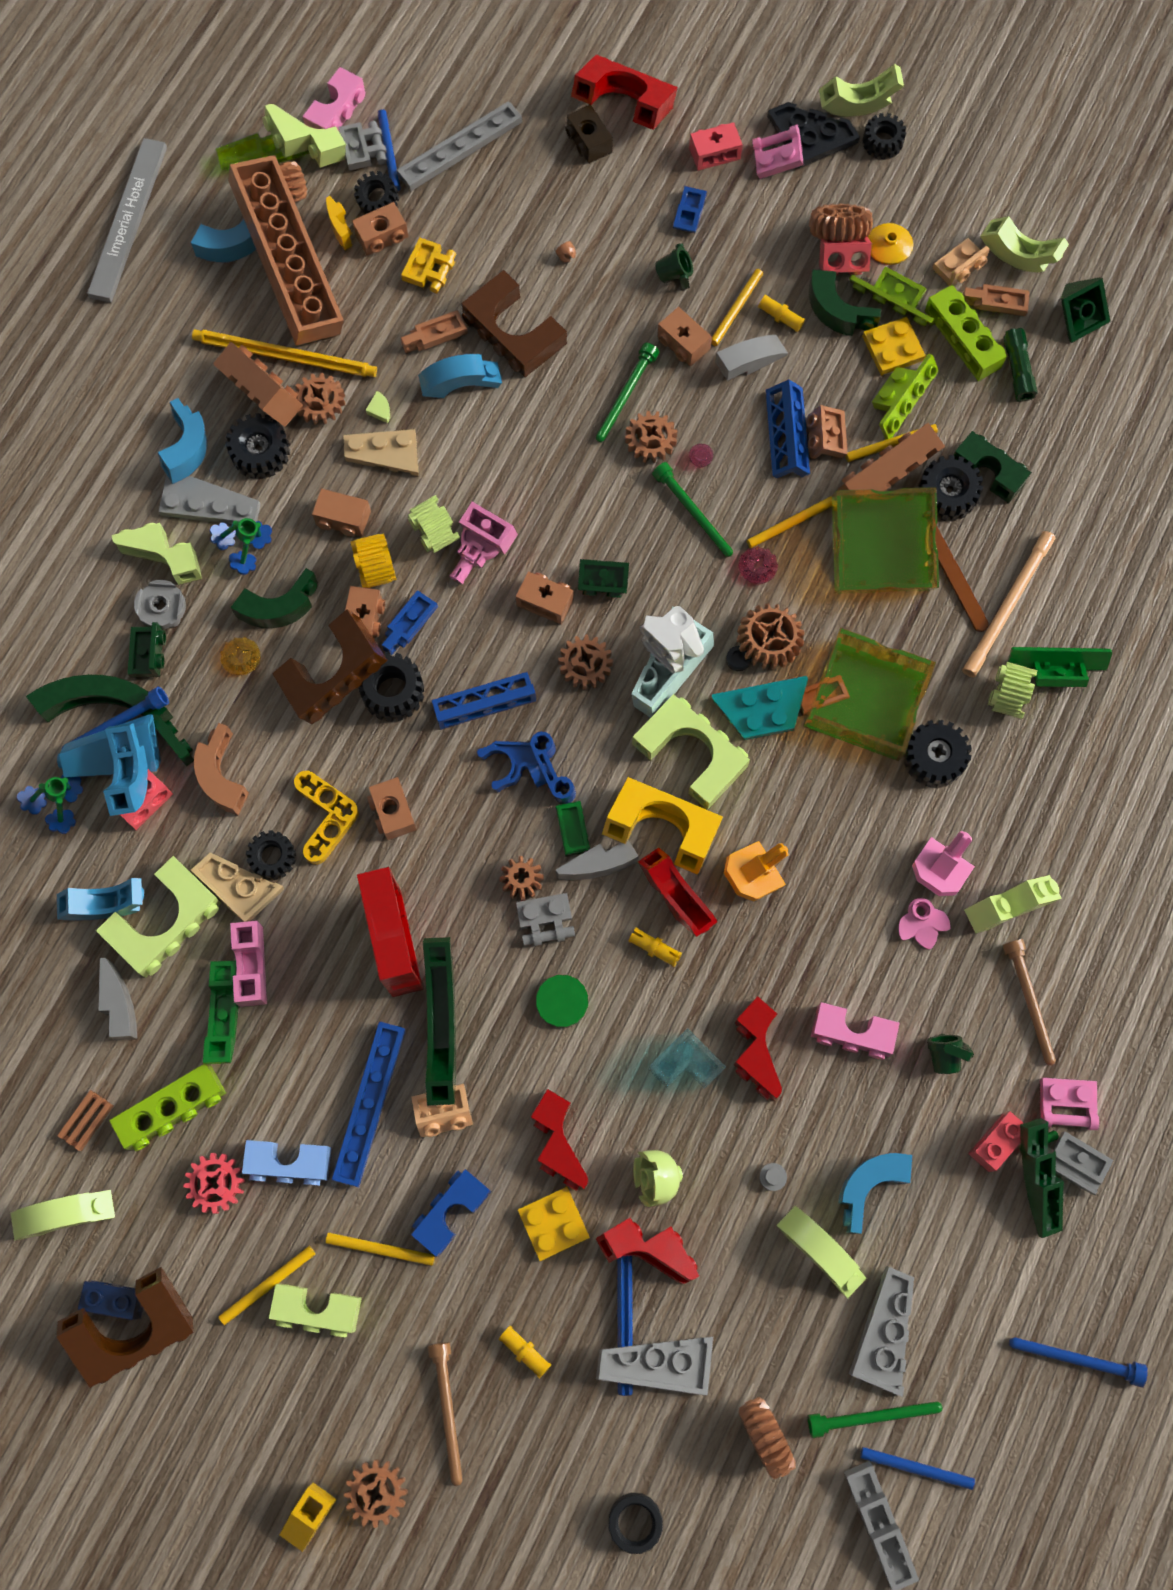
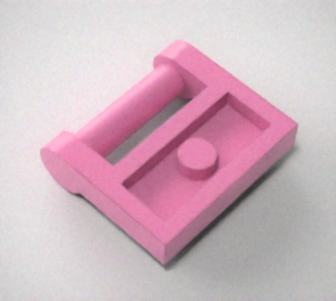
[752,125,803,179]
[1040,1078,1099,1130]

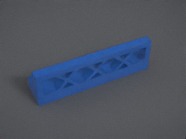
[766,380,810,478]
[431,672,536,730]

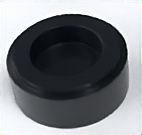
[726,646,751,671]

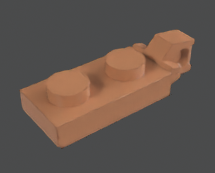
[963,284,1030,316]
[401,310,468,353]

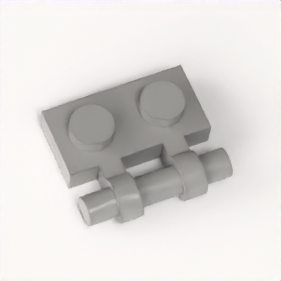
[338,121,387,171]
[516,893,575,946]

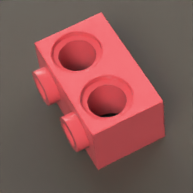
[819,237,872,276]
[120,769,173,830]
[968,1111,1024,1172]

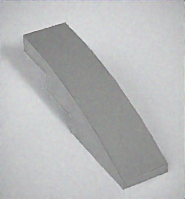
[844,1461,919,1590]

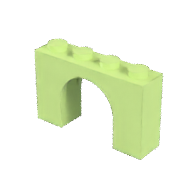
[632,694,750,810]
[96,856,221,978]

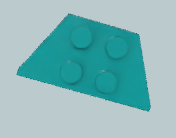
[712,676,808,740]

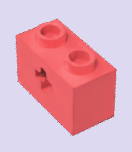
[689,122,743,171]

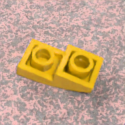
[326,196,352,251]

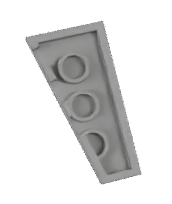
[159,475,260,524]
[849,1266,914,1397]
[596,1337,713,1396]

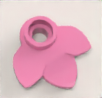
[898,898,951,950]

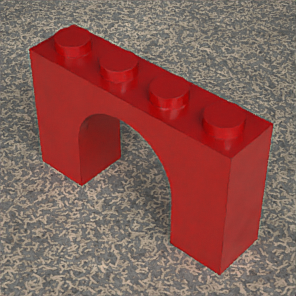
[571,54,678,130]

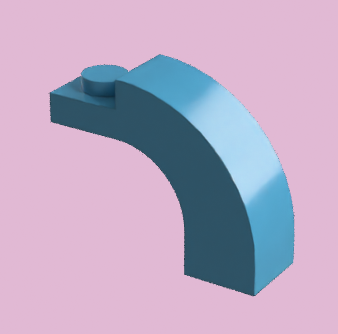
[191,219,256,262]
[158,398,207,484]
[103,723,148,816]
[57,878,144,920]
[838,1153,913,1234]

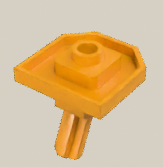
[724,841,789,902]

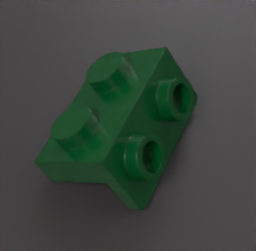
[577,559,629,598]
[127,622,166,677]

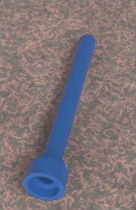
[62,687,169,748]
[1009,1337,1147,1388]

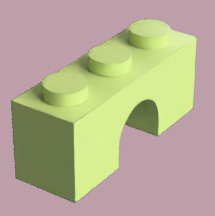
[269,1284,362,1337]

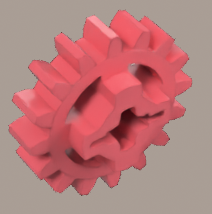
[183,1153,245,1214]

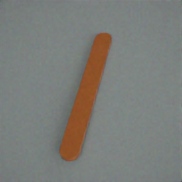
[928,518,989,632]

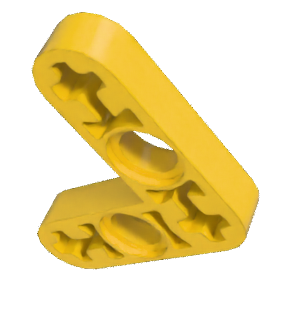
[294,771,359,865]

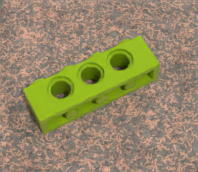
[925,284,1007,381]
[109,1064,226,1151]

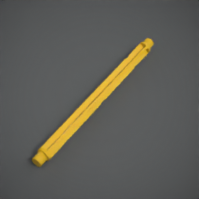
[192,329,377,377]

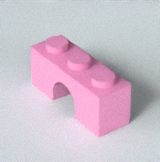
[302,67,365,131]
[230,921,267,1007]
[811,1002,900,1060]

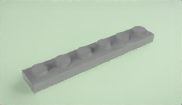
[397,101,522,191]

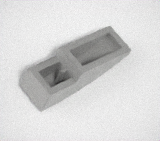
[715,335,788,381]
[556,840,639,880]
[99,958,137,1041]

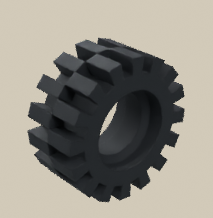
[862,113,906,159]
[354,171,399,214]
[246,830,296,880]

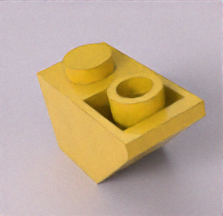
[279,1483,337,1552]

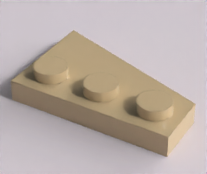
[343,429,419,477]
[191,853,284,922]

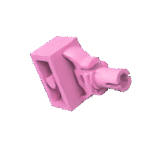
[449,502,518,585]

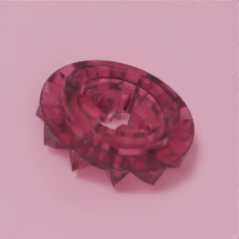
[738,545,778,584]

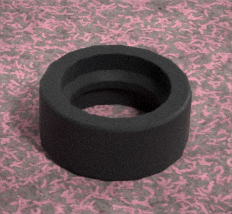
[608,1493,663,1554]

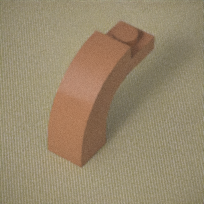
[194,723,249,816]

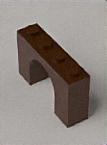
[461,270,567,378]
[272,609,388,725]
[56,1267,194,1388]

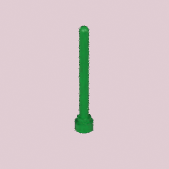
[596,342,660,442]
[652,462,733,557]
[807,1401,943,1439]

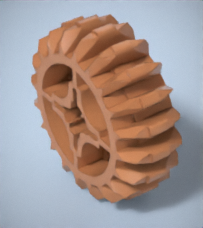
[809,203,873,242]
[737,603,805,670]
[739,1397,796,1479]

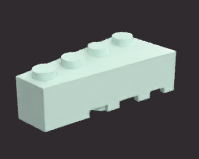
[631,607,714,718]

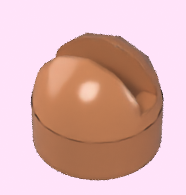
[556,241,576,263]

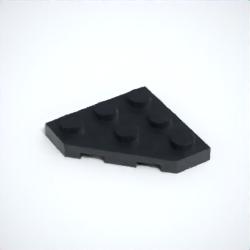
[767,102,860,168]

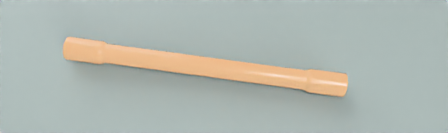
[962,531,1055,678]

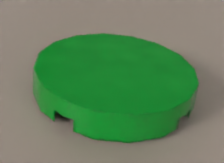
[536,975,588,1028]

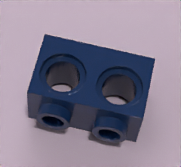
[77,1280,143,1320]

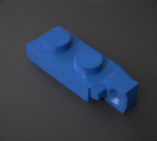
[382,591,438,656]

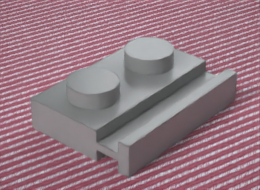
[1053,1131,1114,1195]

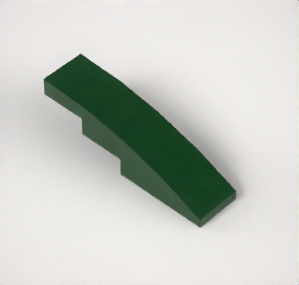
[1020,1118,1064,1238]

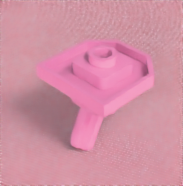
[912,831,975,896]

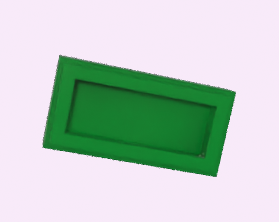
[556,801,590,857]

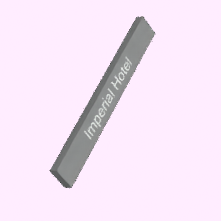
[87,138,167,303]

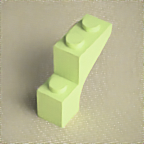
[263,104,346,167]
[112,523,202,585]
[964,875,1062,933]

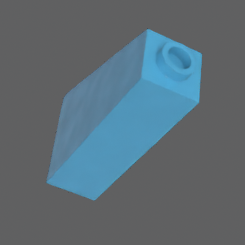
[57,714,161,777]

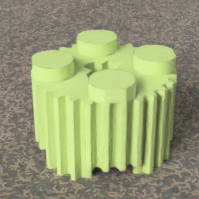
[408,495,460,553]
[987,662,1038,719]

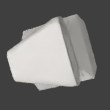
[640,606,704,673]

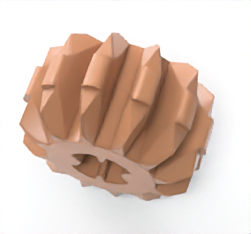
[279,161,307,202]
[500,856,544,901]

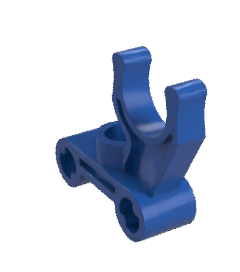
[477,731,576,804]

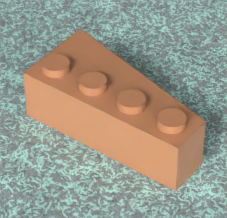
[213,342,303,427]
[837,423,945,497]

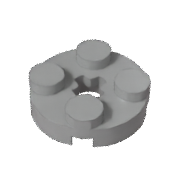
[134,580,186,629]

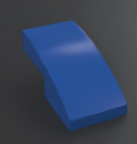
[673,186,707,233]

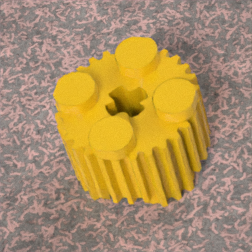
[350,533,397,588]

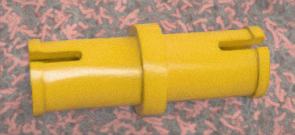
[758,294,805,332]
[628,927,682,967]
[498,1325,552,1379]

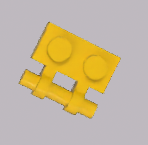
[401,237,456,293]

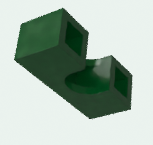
[954,431,1032,504]

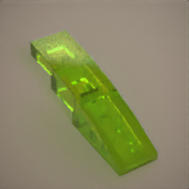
[216,133,309,170]

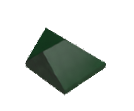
[1061,277,1111,343]

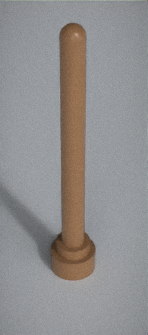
[1003,939,1056,1065]
[428,1342,463,1486]

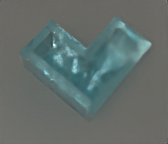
[648,1028,726,1089]

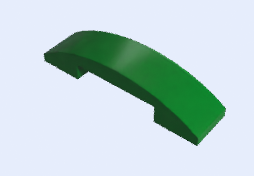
[203,961,238,1064]

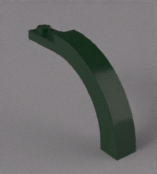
[26,674,194,766]

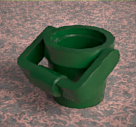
[655,243,693,289]
[927,1034,974,1074]

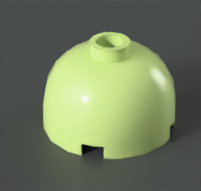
[633,1150,683,1207]

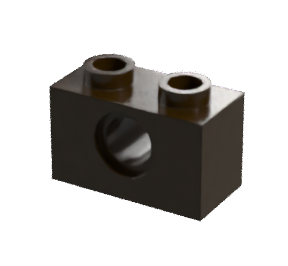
[565,104,613,164]

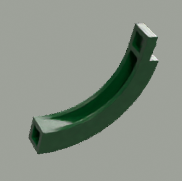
[423,937,456,1106]

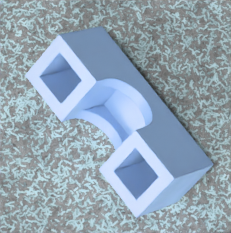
[242,1140,332,1186]

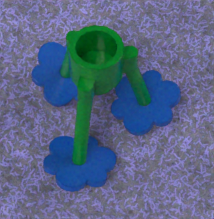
[209,518,272,575]
[16,775,83,834]

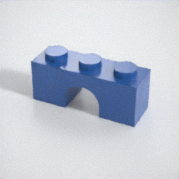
[411,1169,492,1257]

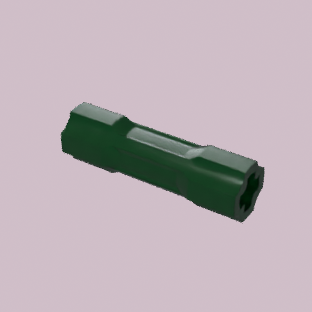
[1003,328,1038,402]

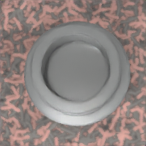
[759,1163,787,1191]

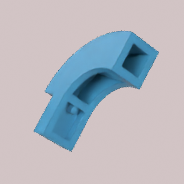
[418,354,502,398]

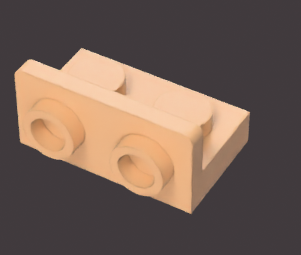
[932,238,990,286]
[411,1084,473,1137]

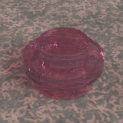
[689,444,713,468]

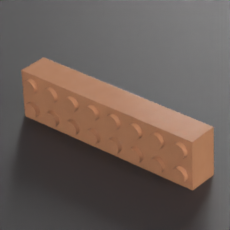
[228,155,344,346]

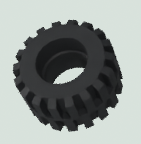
[359,652,424,722]

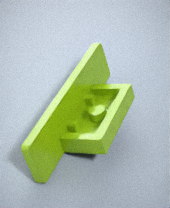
[850,266,935,327]
[872,354,938,440]

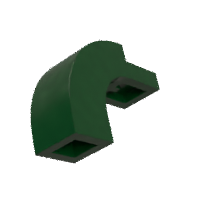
[809,269,881,336]
[231,568,318,628]

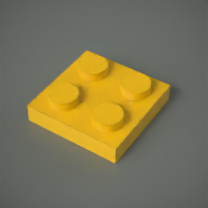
[862,317,926,375]
[518,1187,590,1261]

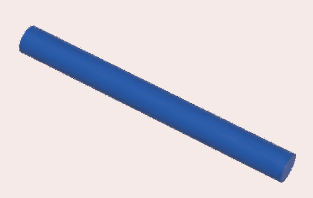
[377,110,401,191]
[860,1447,975,1490]

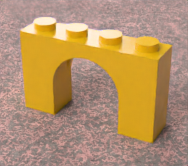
[602,777,723,875]

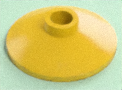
[868,223,913,265]

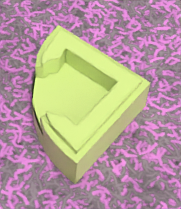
[366,391,390,423]

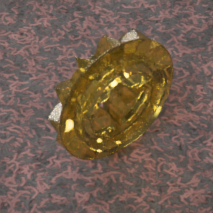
[220,636,261,675]

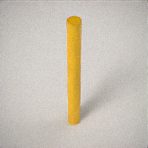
[711,269,763,346]
[845,424,938,462]
[747,496,835,548]
[325,1233,435,1266]
[218,1246,316,1325]

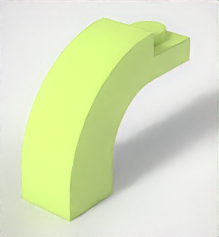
[819,64,904,117]
[980,216,1069,272]
[11,1190,115,1241]
[776,1206,866,1298]

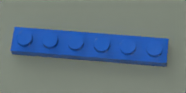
[332,1021,406,1187]

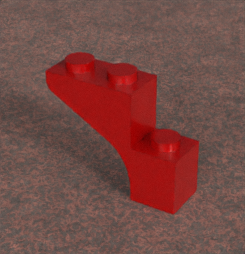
[638,847,717,937]
[734,996,782,1101]
[531,1089,588,1191]
[595,1217,699,1284]

